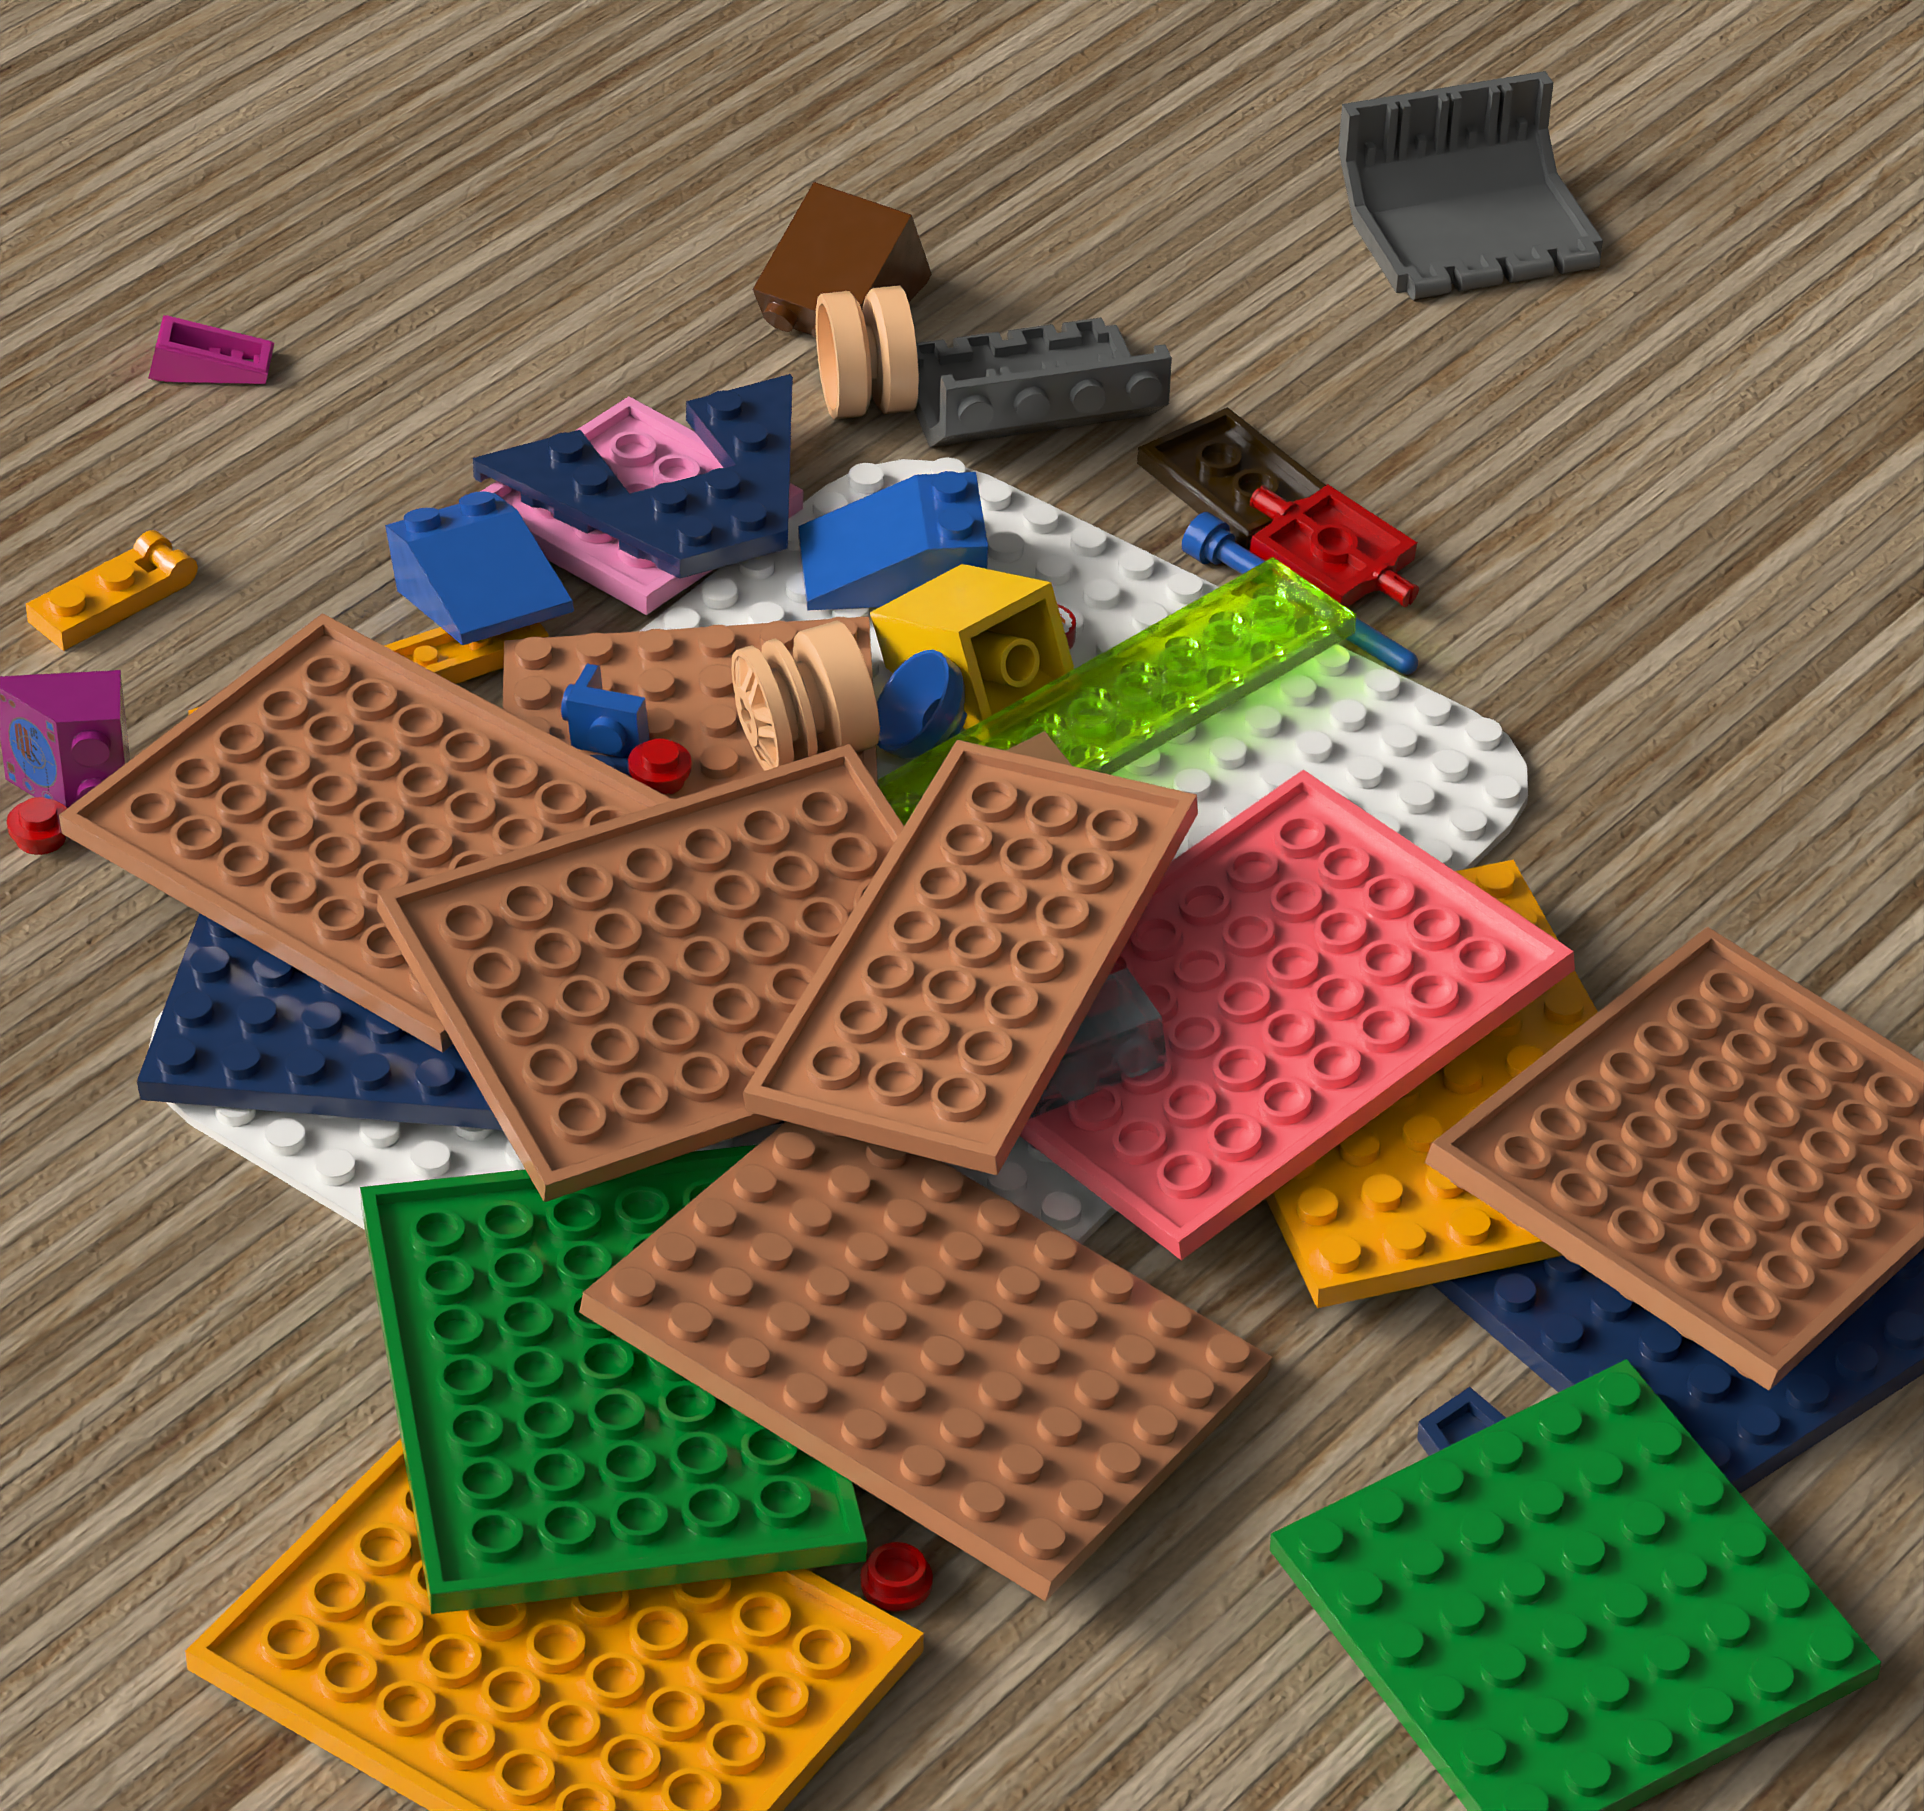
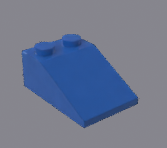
[798,471,988,611]
[385,491,574,645]

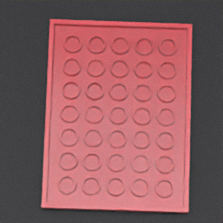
[1020,770,1575,1261]

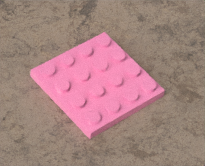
[480,396,803,615]

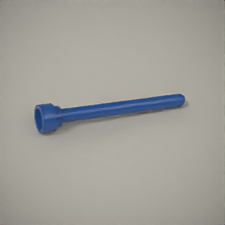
[1182,512,1418,675]

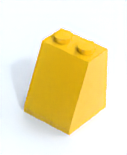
[870,564,1081,744]

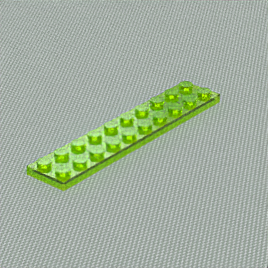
[878,557,1356,826]

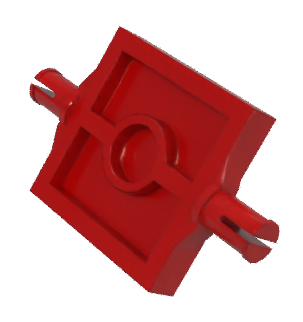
[1250,484,1419,610]

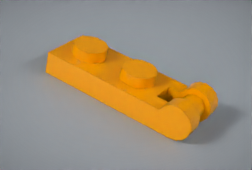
[26,530,198,651]

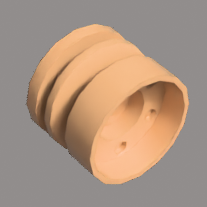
[731,620,880,771]

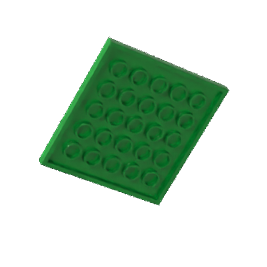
[1270,1359,1882,1811]

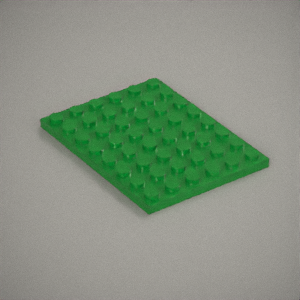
[360,1145,867,1614]

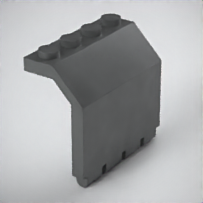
[1338,71,1603,300]
[914,317,1172,447]

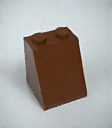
[752,182,932,339]

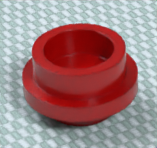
[628,738,692,794]
[7,797,67,855]
[860,1542,933,1611]

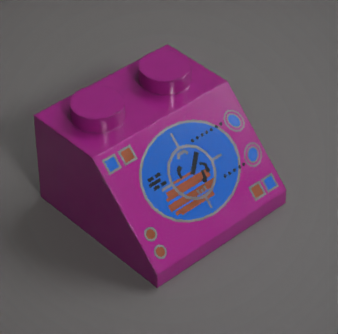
[0,670,130,808]

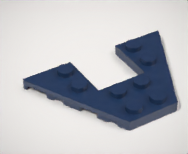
[473,374,793,579]

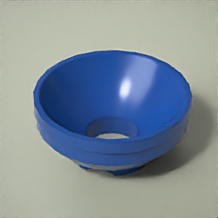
[877,650,967,759]

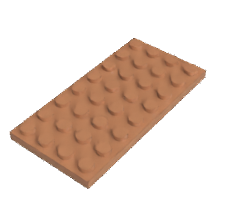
[743,740,1198,1175]

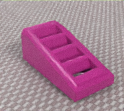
[148,315,275,384]

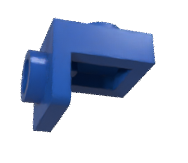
[561,663,650,757]

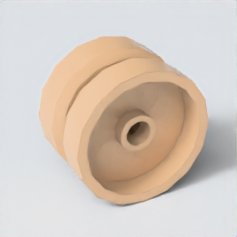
[816,285,919,420]

